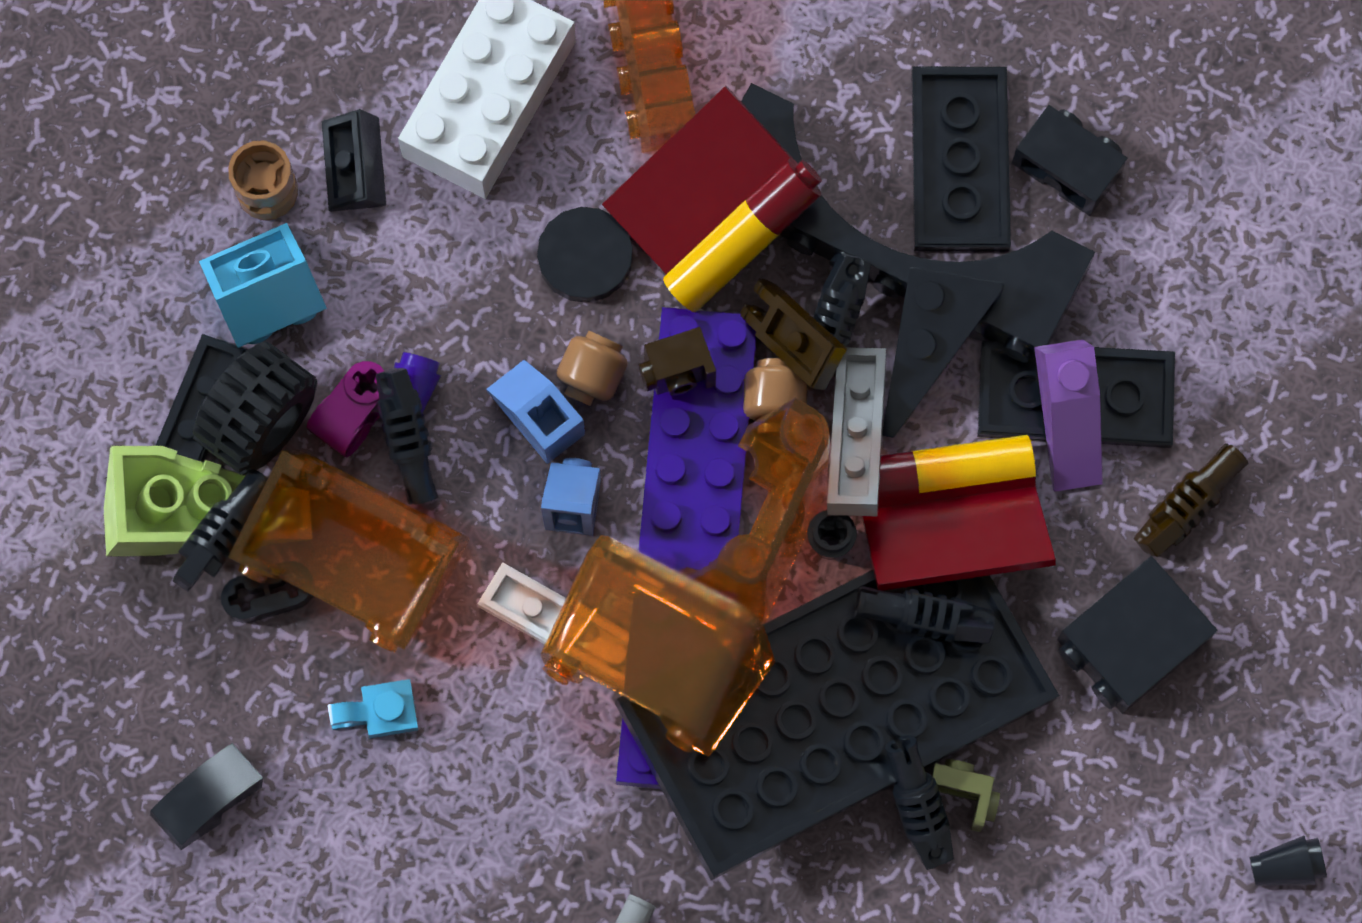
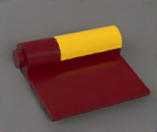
[602,86,822,312]
[862,435,1056,591]

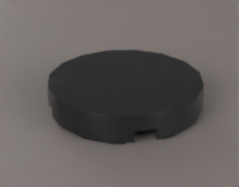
[537,207,633,302]

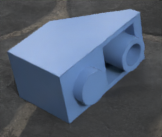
[486,360,585,464]

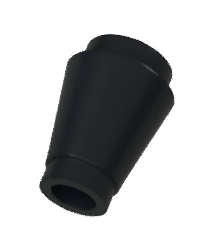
[807,510,857,560]
[1249,836,1327,886]

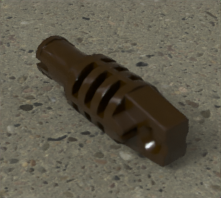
[1134,443,1249,557]

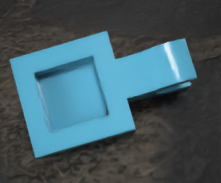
[328,679,418,739]

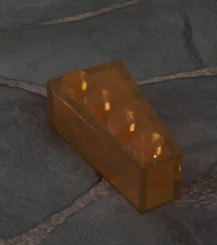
[602,0,695,153]

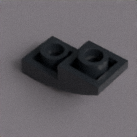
[150,743,263,850]

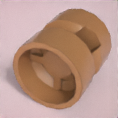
[228,140,298,220]

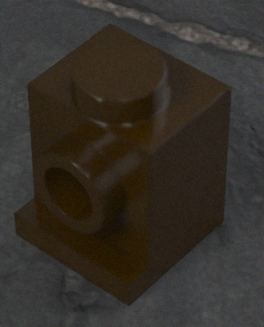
[638,327,716,395]

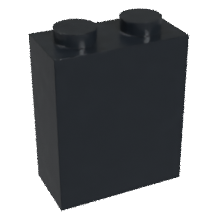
[1057,556,1218,714]

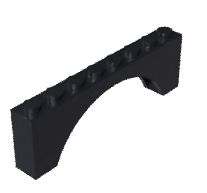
[741,83,1095,363]

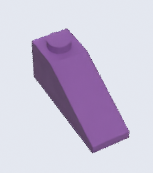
[1034,340,1102,492]

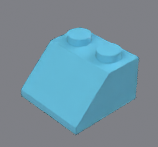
[199,223,327,348]

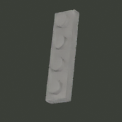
[827,347,886,516]

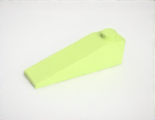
[104,446,312,556]

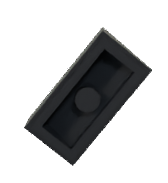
[321,109,386,212]

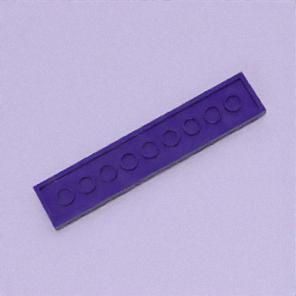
[616,307,756,789]

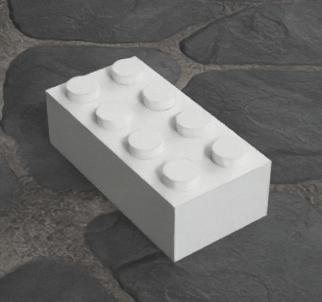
[398,0,576,199]

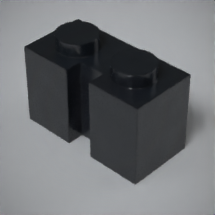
[1012,105,1128,216]

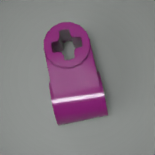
[306,361,384,458]

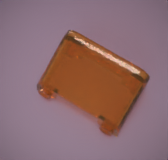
[669,397,830,632]
[229,450,470,652]
[541,535,775,757]

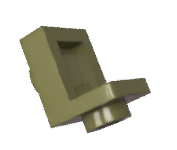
[931,759,1000,832]

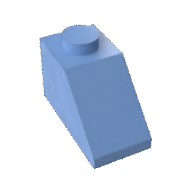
[541,458,601,536]

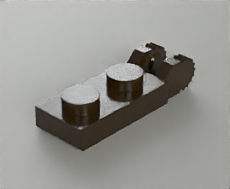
[740,278,847,390]

